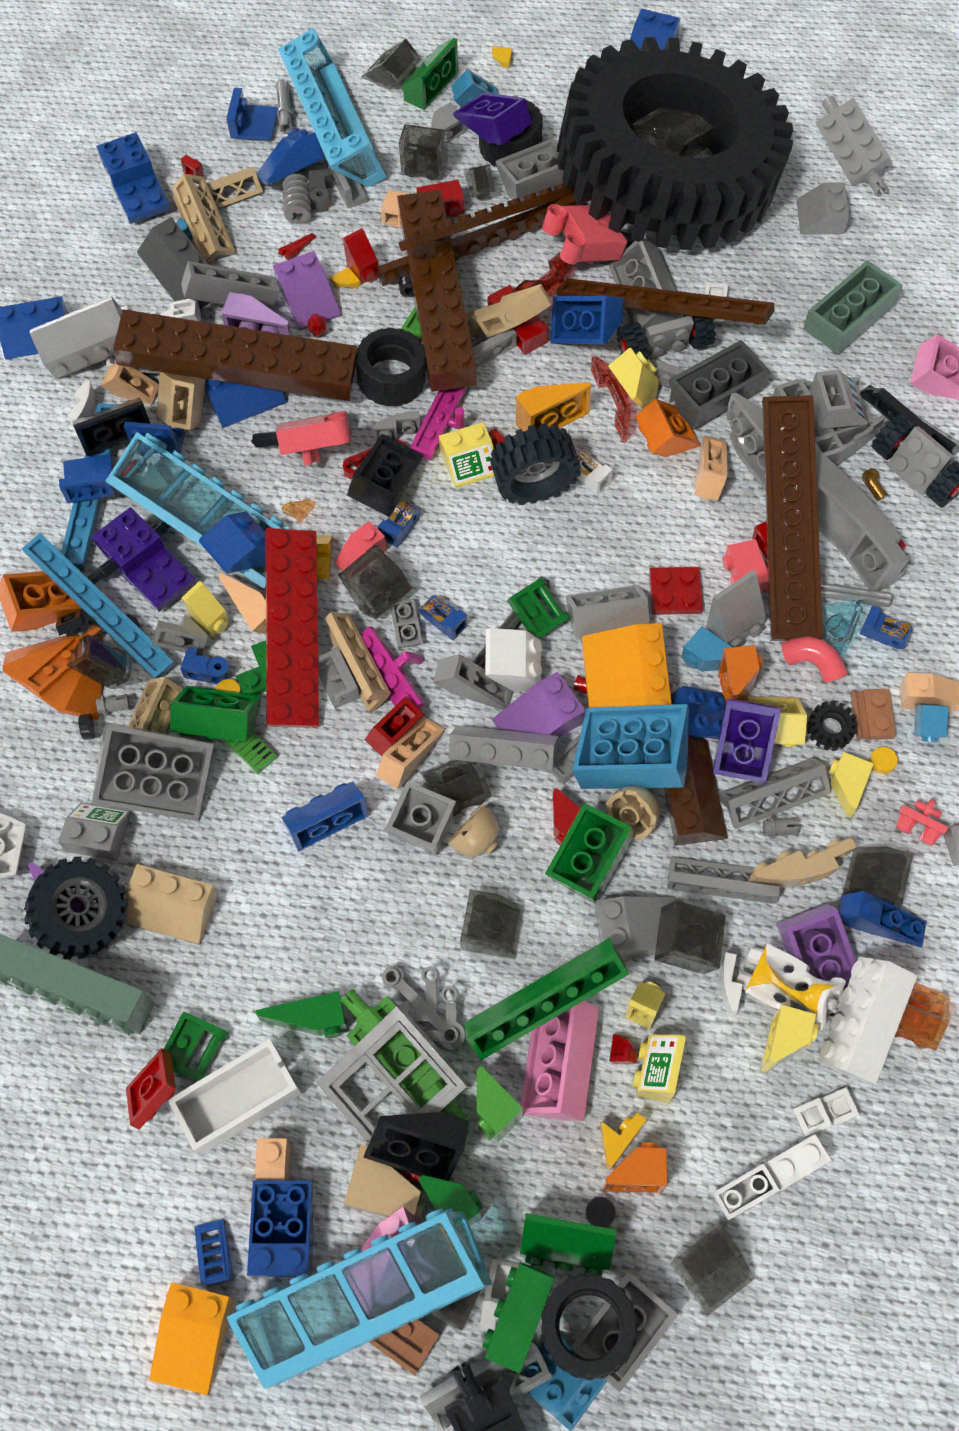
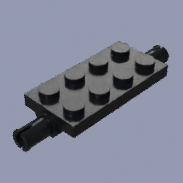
[445,1361,527,1431]

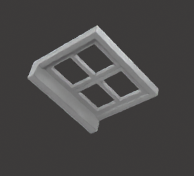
[316,1001,469,1143]

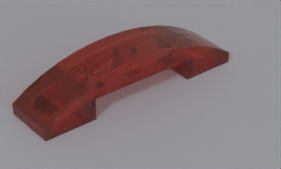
[513,252,575,294]
[591,356,631,443]

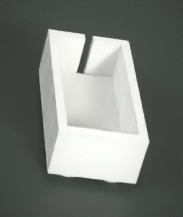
[818,957,918,1085]
[167,1039,302,1156]

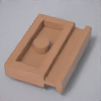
[850,689,896,740]
[369,1303,440,1375]

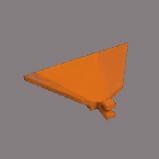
[3,624,105,720]

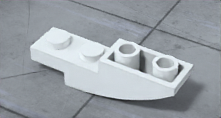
[713,1134,831,1221]

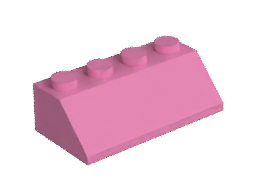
[520,1001,599,1121]

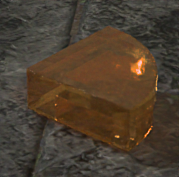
[281,499,315,522]

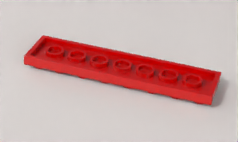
[265,528,319,728]

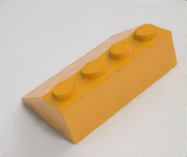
[581,623,672,708]

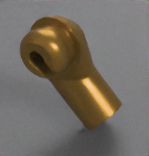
[862,468,887,501]

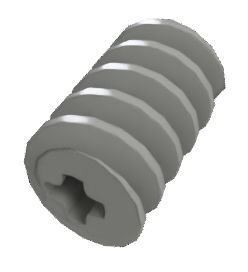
[282,174,311,224]

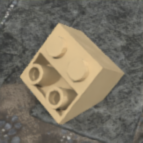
[156,372,205,430]

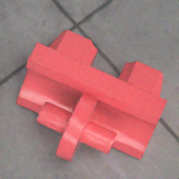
[896,798,948,846]

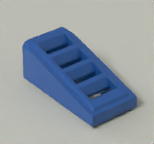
[194,1219,234,1288]

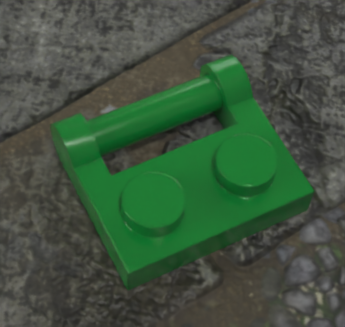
[507,577,570,639]
[164,1011,229,1083]

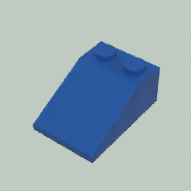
[630,8,681,50]
[256,128,325,185]

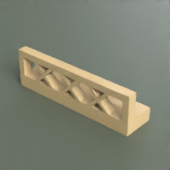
[171,167,263,220]
[172,174,235,263]
[325,612,391,712]
[128,677,183,733]

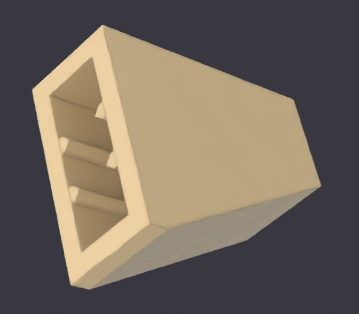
[344,1144,426,1219]

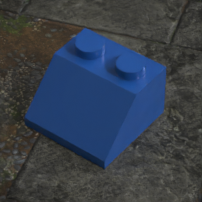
[199,511,265,574]

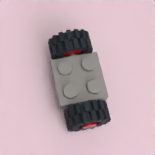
[617,314,716,360]
[871,414,959,508]

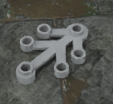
[382,966,466,1050]

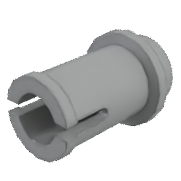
[96,694,130,716]
[762,817,799,839]

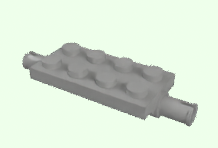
[815,96,892,197]

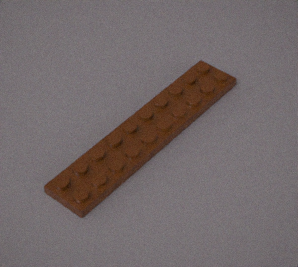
[762,395,823,641]

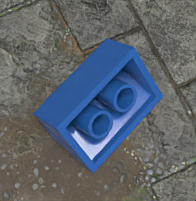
[0,296,69,360]
[551,296,623,344]
[201,378,286,428]
[281,781,369,852]

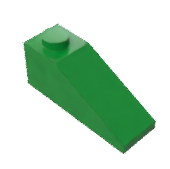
[256,991,348,1038]

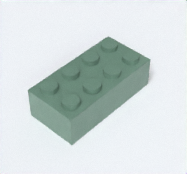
[803,260,903,355]

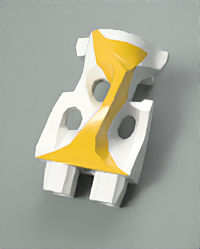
[736,945,846,1032]

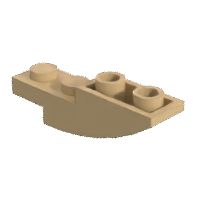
[466,284,552,338]
[747,838,857,888]

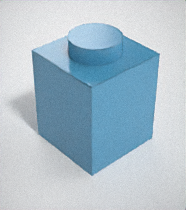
[914,704,949,742]

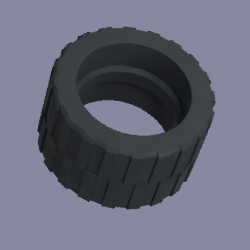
[479,96,543,167]
[356,327,426,406]
[541,1273,638,1381]

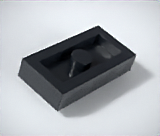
[55,609,85,637]

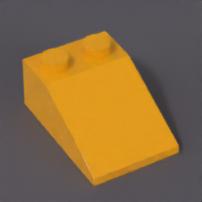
[516,382,591,431]
[149,1282,235,1395]

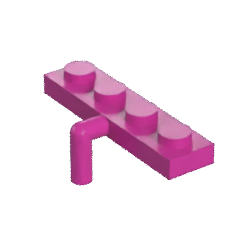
[410,387,467,461]
[361,626,426,709]

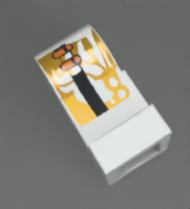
[577,450,613,495]

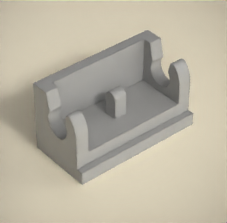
[318,647,360,709]

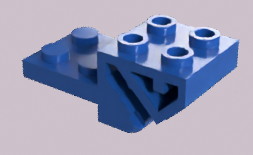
[96,132,171,224]

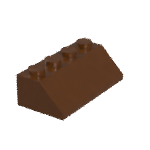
[664,735,728,846]

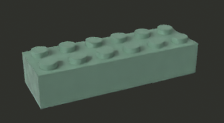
[0,934,155,1036]

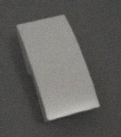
[373,411,420,442]
[390,598,423,649]

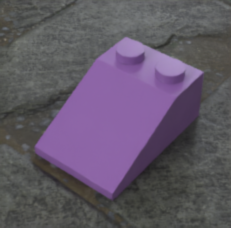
[273,251,341,331]
[492,671,585,737]
[776,904,856,991]

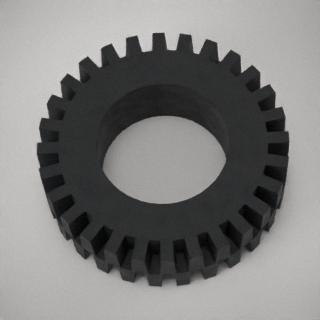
[557,37,794,250]

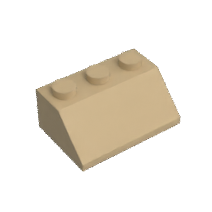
[124,864,219,945]

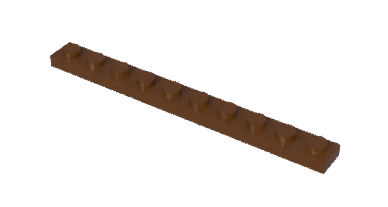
[398,183,575,252]
[378,194,581,286]
[556,278,775,325]

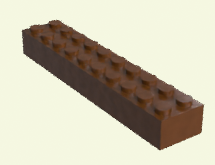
[397,190,477,392]
[113,309,357,401]

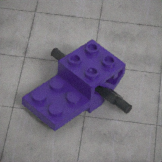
[88,507,197,612]

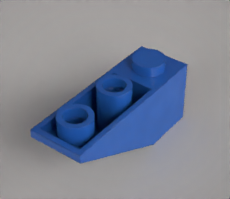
[838,891,927,947]

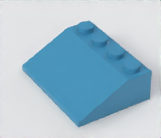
[572,704,689,789]

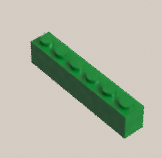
[464,938,629,1060]

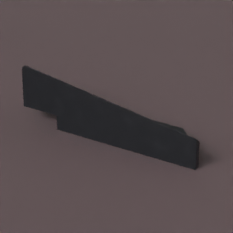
[859,385,959,456]

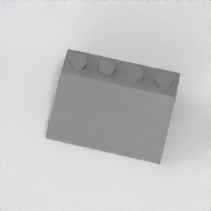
[92,722,214,821]

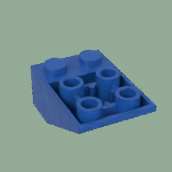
[247,1180,314,1278]

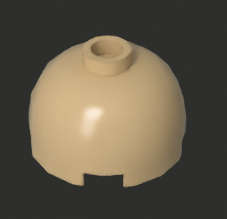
[606,785,660,840]
[448,804,499,857]

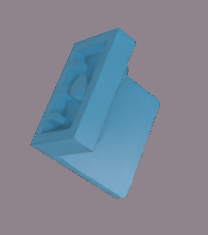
[520,1337,607,1431]

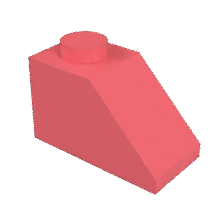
[334,521,387,579]

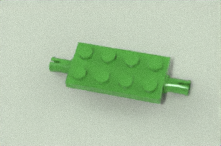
[340,988,468,1120]

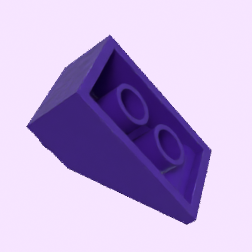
[453,92,532,145]
[713,698,781,783]

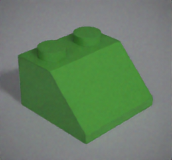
[477,1066,523,1142]

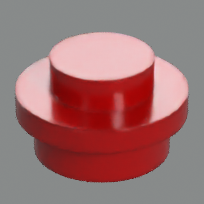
[307,314,326,337]

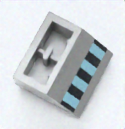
[809,370,868,429]

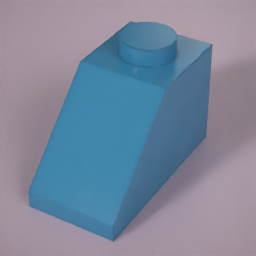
[451,69,499,106]
[681,626,732,672]

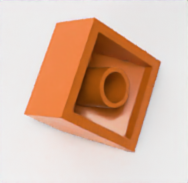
[635,398,701,457]
[718,645,762,706]
[603,1143,667,1193]

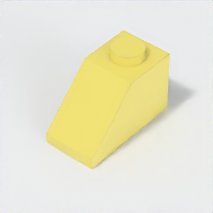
[182,581,229,638]
[829,752,874,818]
[625,981,666,1029]

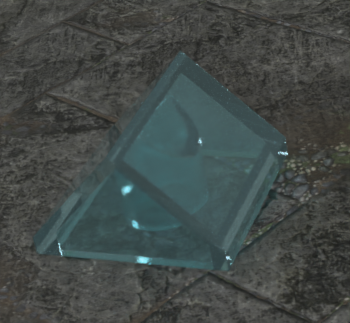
[821,599,865,659]

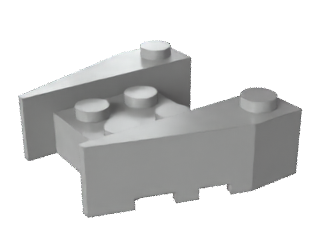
[773,377,885,466]

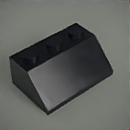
[72,397,151,457]

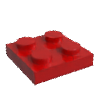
[649,567,703,615]
[126,1048,176,1130]

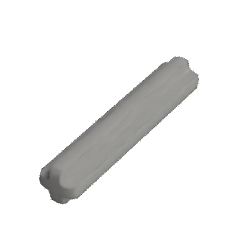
[821,583,892,607]

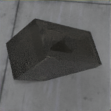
[463,164,495,199]

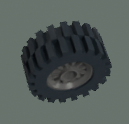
[24,857,128,960]

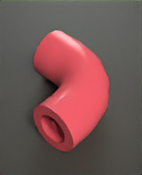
[781,636,848,683]

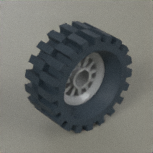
[490,424,581,505]

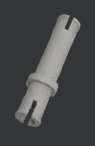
[276,79,293,134]

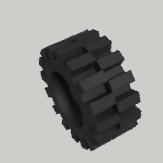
[807,701,857,751]

